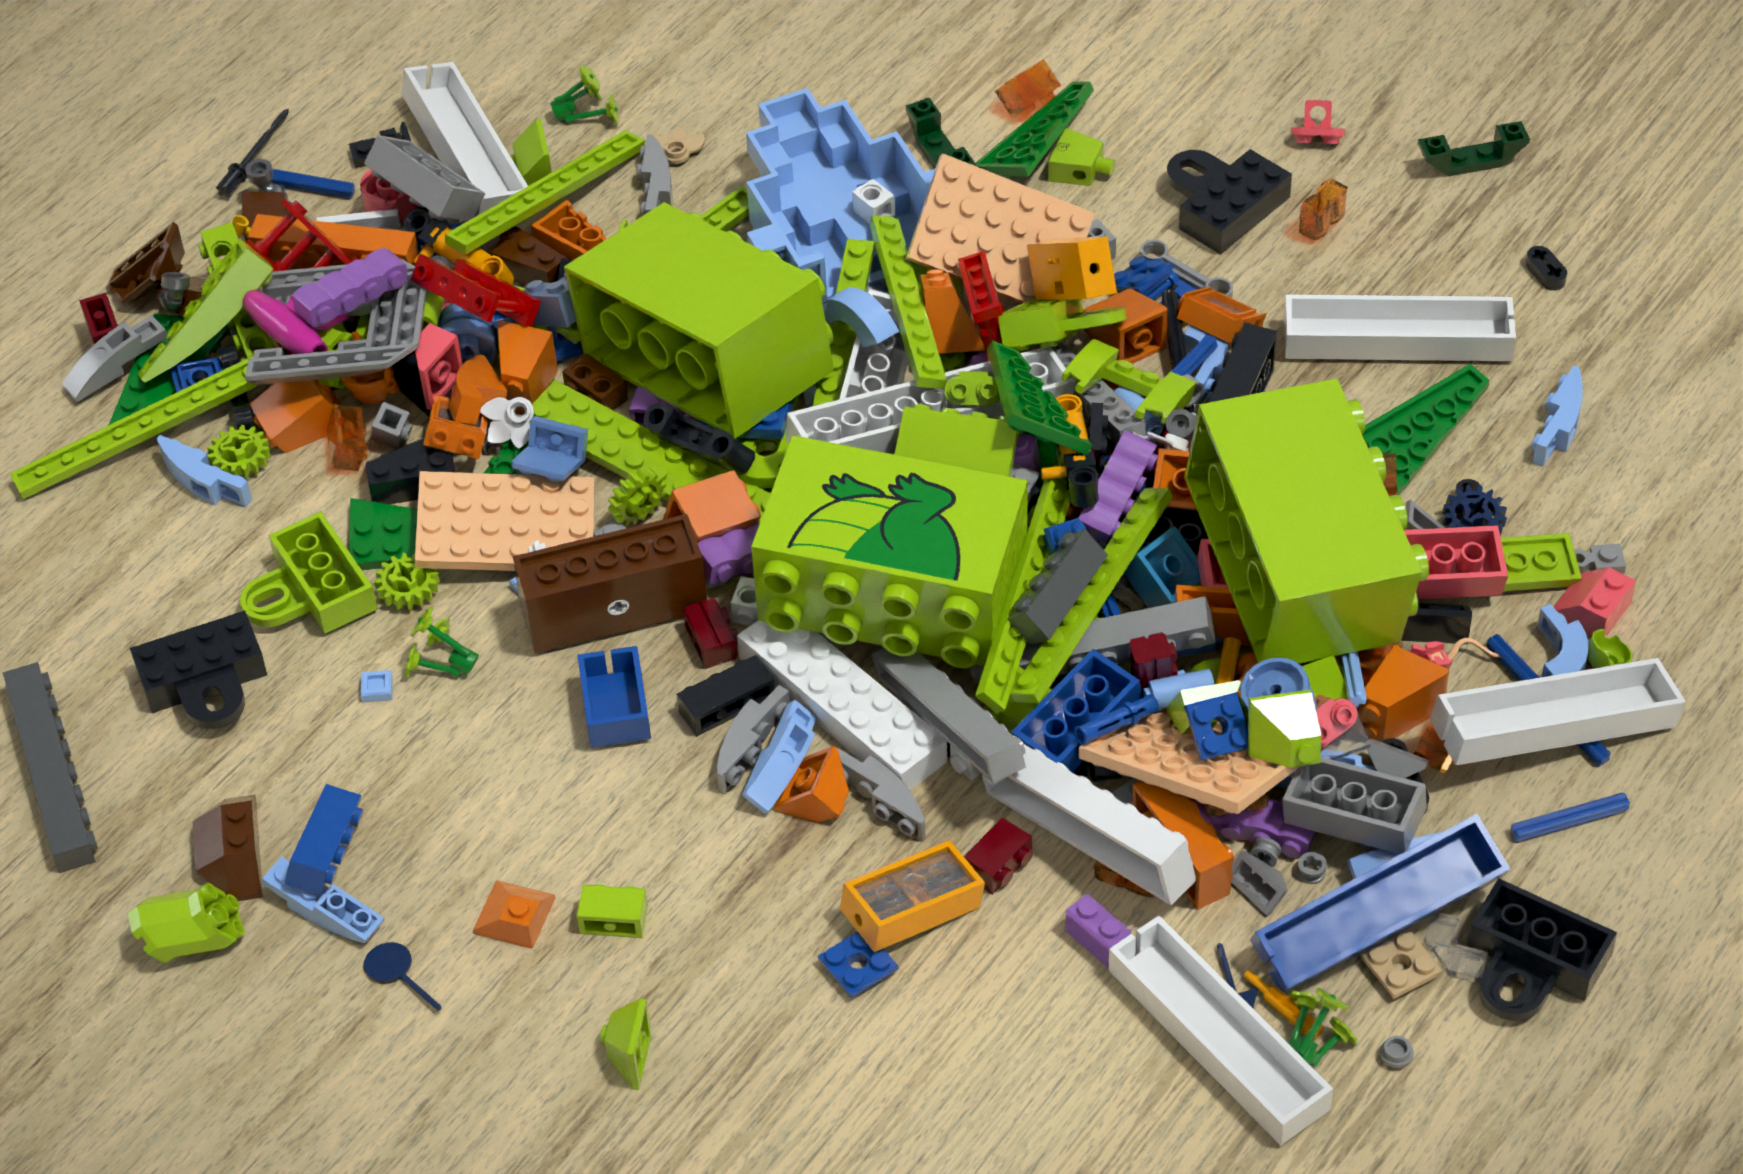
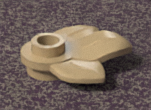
[653,126,705,164]

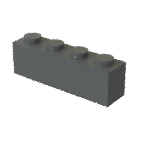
[1008,529,1108,645]

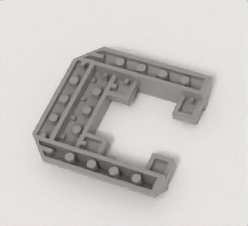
[245,259,427,385]

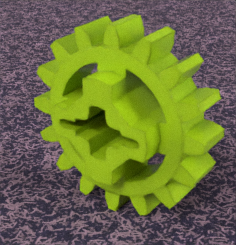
[207,425,271,479]
[608,467,667,527]
[374,553,440,610]

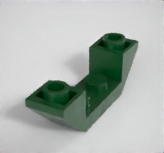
[905,97,976,169]
[1418,121,1530,176]

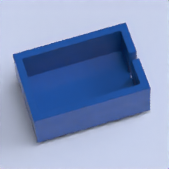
[577,646,651,748]

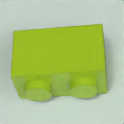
[577,884,648,938]

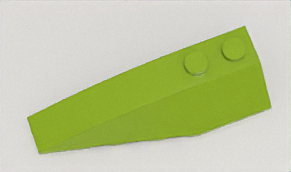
[138,238,273,382]

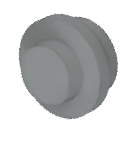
[1380,1036,1414,1068]

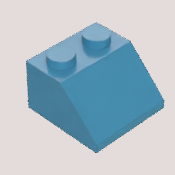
[1123,526,1200,608]

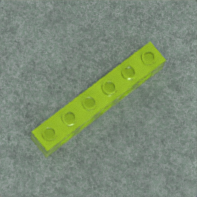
[198,222,275,361]

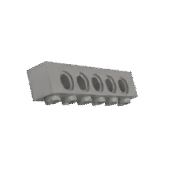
[1051,342,1147,450]

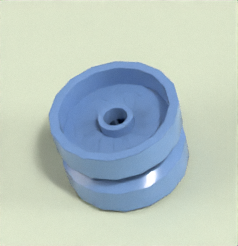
[438,303,498,364]
[1241,657,1317,713]

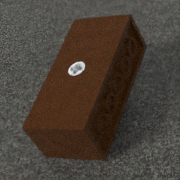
[512,514,707,654]

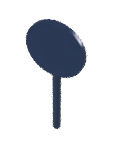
[364,942,442,1011]

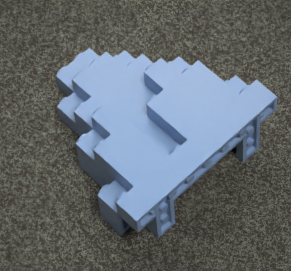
[746,88,935,310]

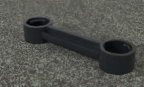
[218,344,255,430]

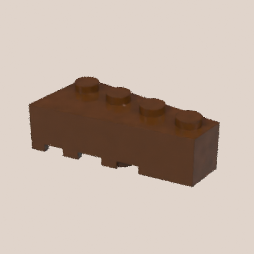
[479,226,567,287]

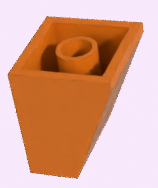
[920,269,984,354]
[1083,288,1168,364]
[498,321,558,415]
[249,380,353,453]
[663,470,761,543]
[1355,645,1450,742]

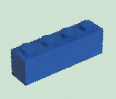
[285,784,363,895]

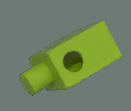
[1048,128,1115,186]

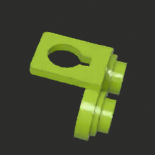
[944,371,1000,406]

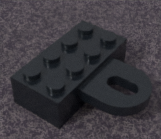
[1167,149,1292,255]
[130,610,268,729]
[1467,878,1617,1021]

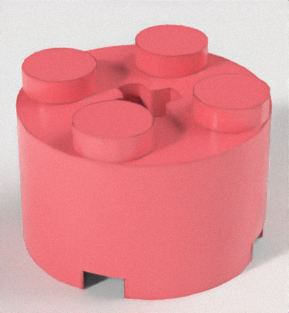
[360,169,418,225]

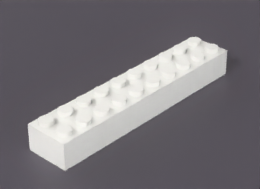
[786,347,1075,454]

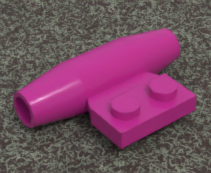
[242,290,348,354]

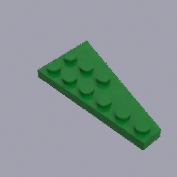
[976,81,1094,178]
[109,314,231,425]
[987,340,1092,455]
[1362,364,1489,495]
[349,498,418,570]

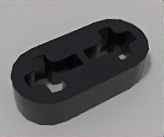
[1526,246,1567,291]

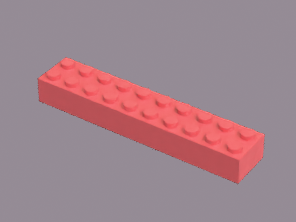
[1197,526,1508,599]

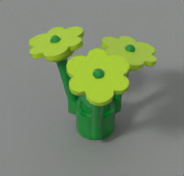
[550,64,619,125]
[406,607,479,678]
[1288,988,1358,1067]

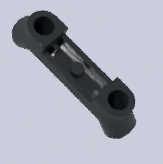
[644,403,756,476]

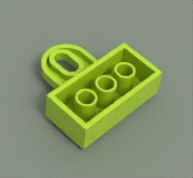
[998,299,1127,352]
[240,511,378,634]

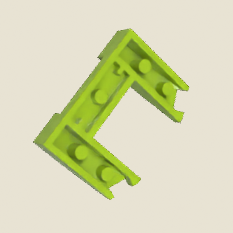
[1061,339,1197,424]

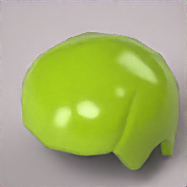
[1587,629,1633,668]

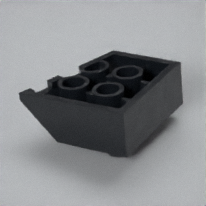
[365,437,456,504]

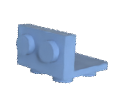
[511,416,588,482]

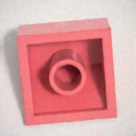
[415,323,462,410]
[1554,567,1636,637]

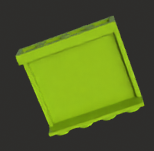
[894,404,1023,477]

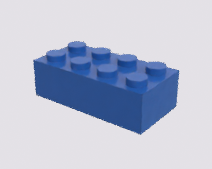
[1011,649,1143,773]

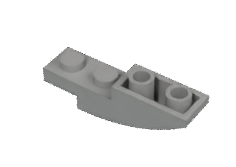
[637,135,673,217]
[62,315,167,402]
[717,685,790,794]
[837,748,926,842]

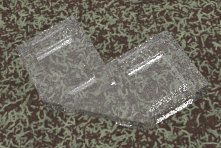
[1424,912,1488,984]

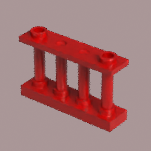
[246,199,359,272]
[958,251,1012,361]
[410,254,541,327]

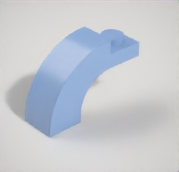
[824,287,899,347]
[1184,325,1229,404]
[1537,604,1588,677]

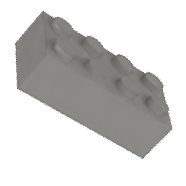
[364,135,486,223]
[1282,757,1427,854]

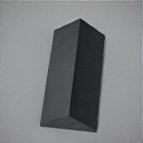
[1401,603,1472,644]

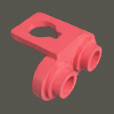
[1291,100,1345,144]
[1315,695,1357,748]

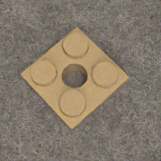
[1360,929,1443,999]

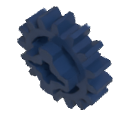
[1442,485,1507,536]

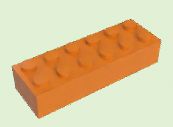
[248,214,419,270]

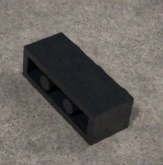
[676,655,775,737]

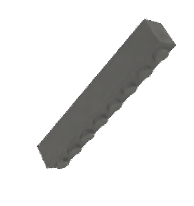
[2,662,98,873]

